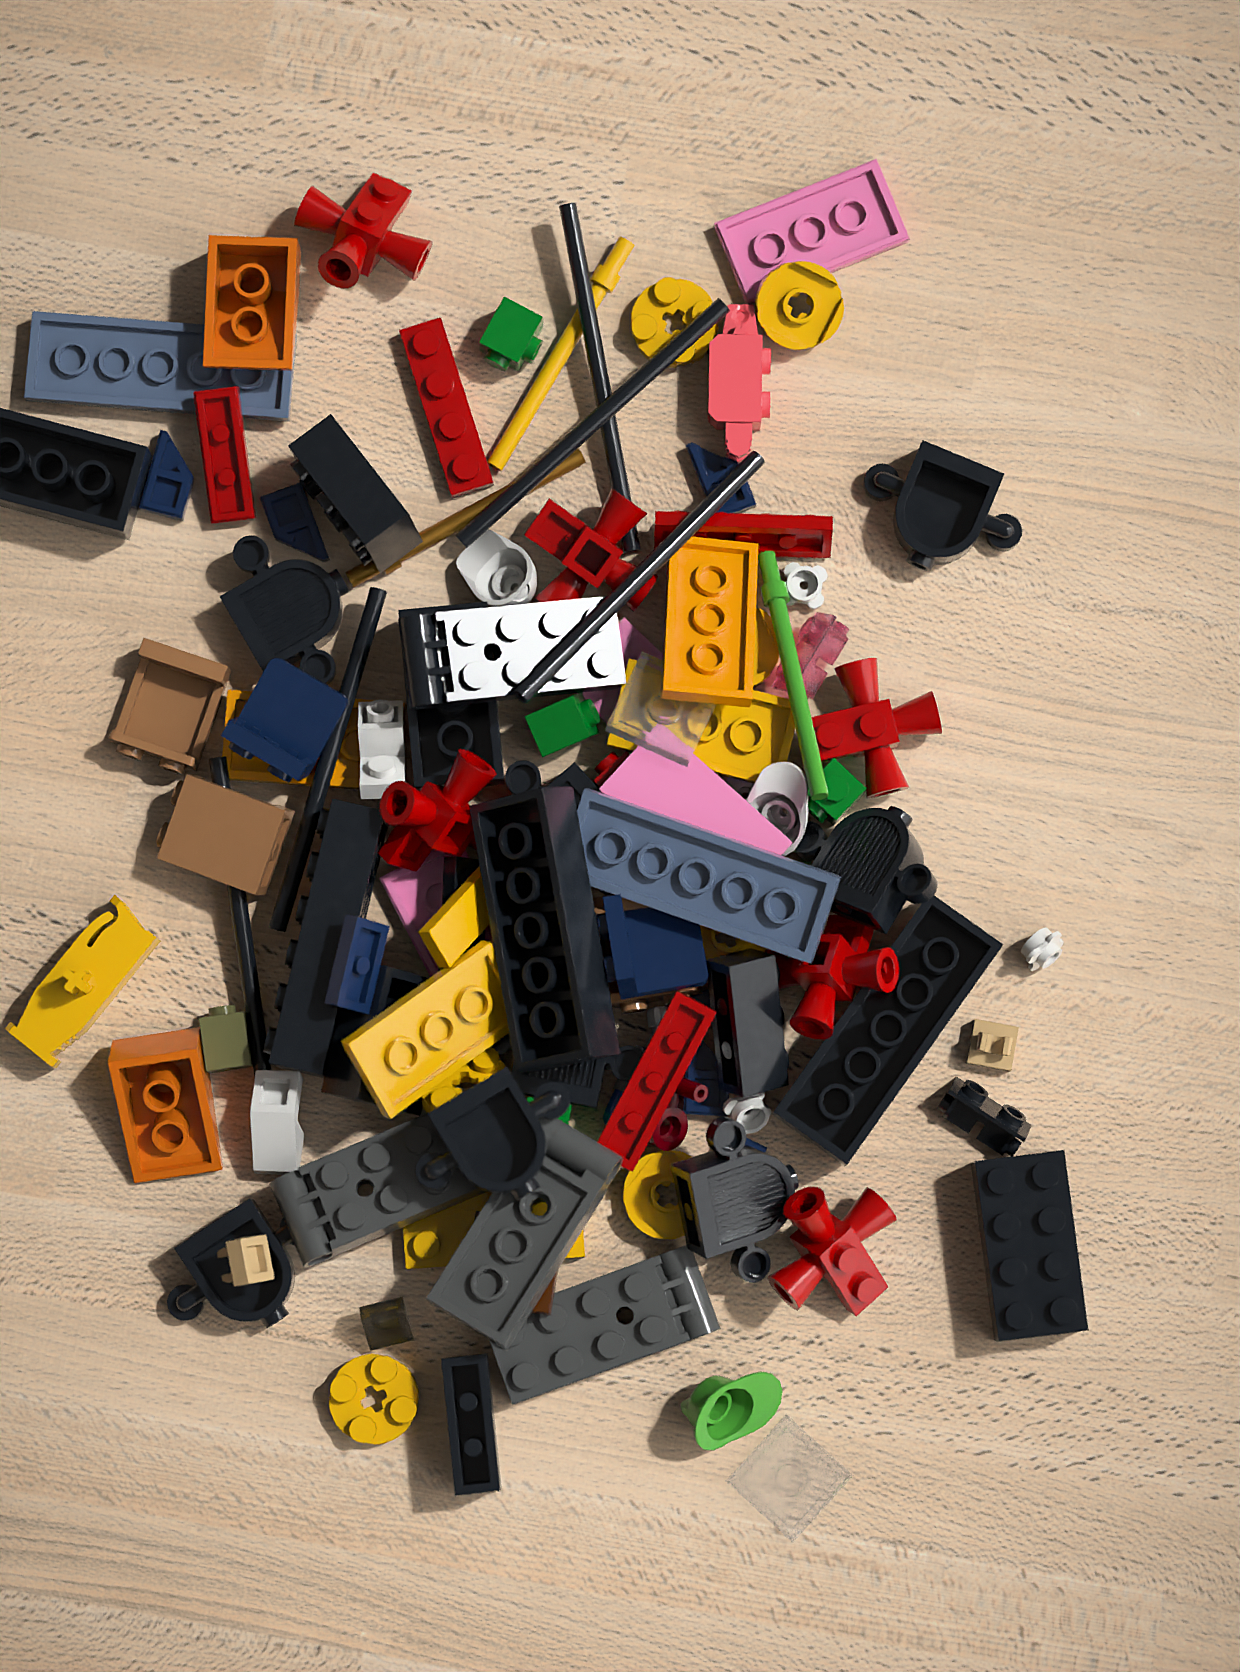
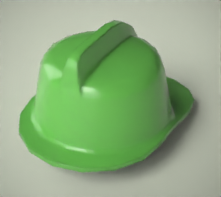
[680,1371,783,1451]

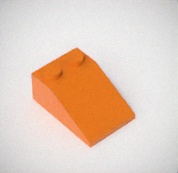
[203,235,301,371]
[108,1027,223,1183]

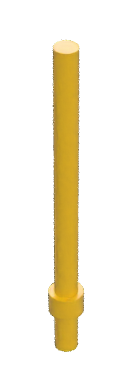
[487,237,634,471]

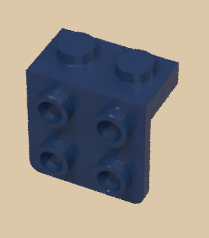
[221,658,348,782]
[597,894,709,1000]

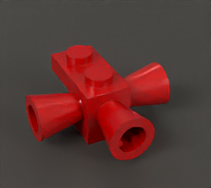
[294,172,433,289]
[524,488,658,612]
[811,658,942,798]
[378,749,497,872]
[764,915,899,1040]
[768,1186,897,1317]

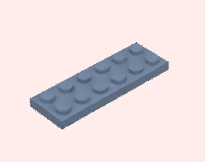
[24,311,297,422]
[577,788,841,963]

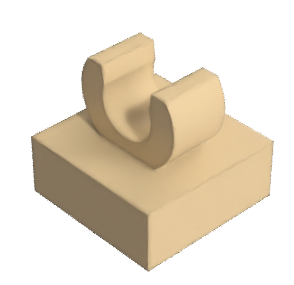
[966,1019,1019,1072]
[217,1235,275,1287]

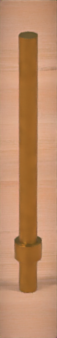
[345,448,586,588]

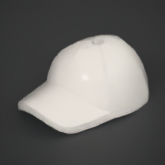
[456,530,537,607]
[746,762,809,856]

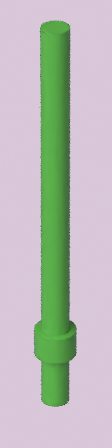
[758,551,829,800]

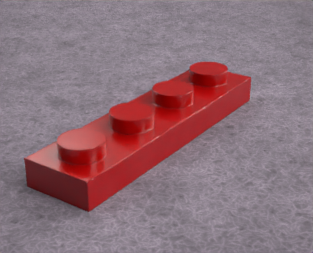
[399,317,494,499]
[654,511,833,558]
[597,990,717,1172]

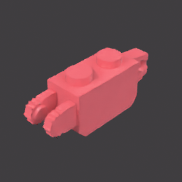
[708,304,771,463]

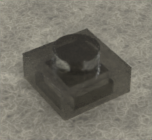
[359,1297,414,1351]

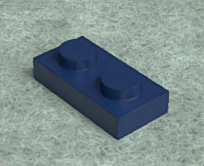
[325,915,390,1014]

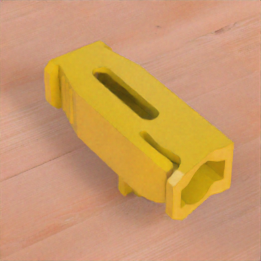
[5,895,161,1069]

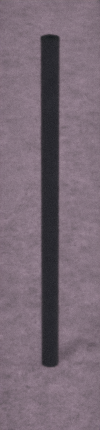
[559,203,641,553]
[455,298,730,548]
[514,451,765,704]
[269,587,387,933]
[209,756,272,1077]

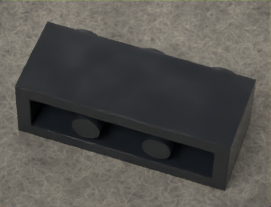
[706,948,789,1098]
[441,1353,502,1496]

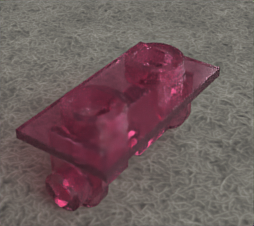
[772,612,850,700]

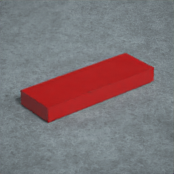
[193,386,256,524]

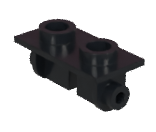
[937,1077,1032,1157]

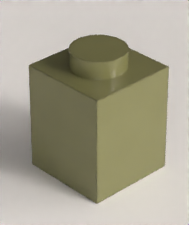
[199,1005,253,1073]

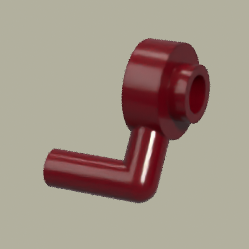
[648,1078,708,1151]

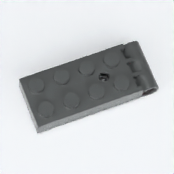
[270,1113,486,1267]
[426,1117,623,1351]
[490,1245,721,1405]

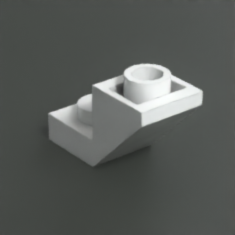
[358,699,406,799]
[250,1070,304,1175]

